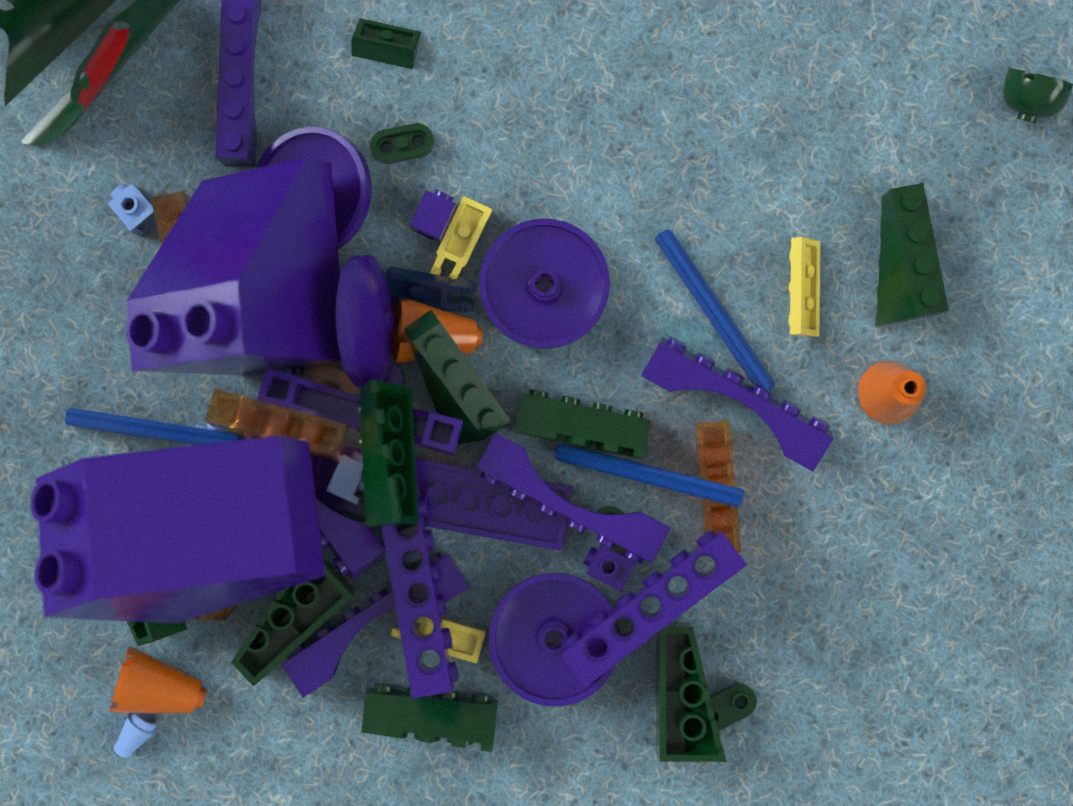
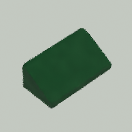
[351,18,421,69]

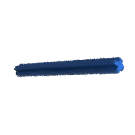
[655,229,775,391]
[65,408,244,445]
[555,444,744,507]

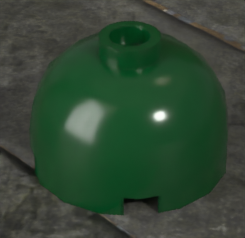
[1003,68,1073,123]

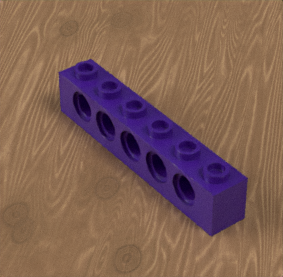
[381,491,459,699]
[560,529,747,687]

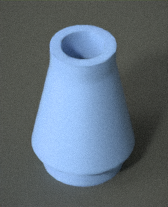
[113,713,159,758]

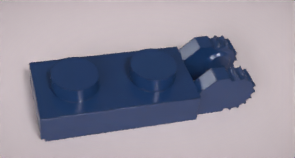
[386,266,476,313]

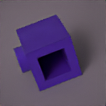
[410,190,457,244]
[583,543,636,592]

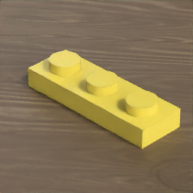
[789,237,820,337]

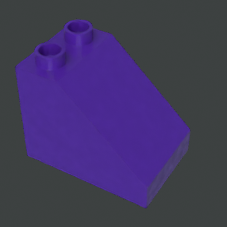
[125,157,342,375]
[30,436,325,624]

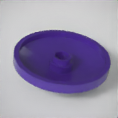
[255,126,372,249]
[479,219,610,349]
[336,255,395,389]
[489,572,620,706]

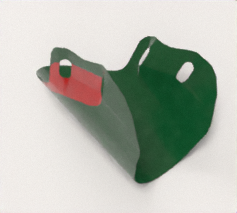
[0,0,179,146]

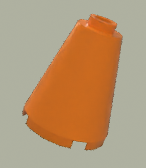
[393,299,483,364]
[858,360,926,424]
[109,647,207,714]

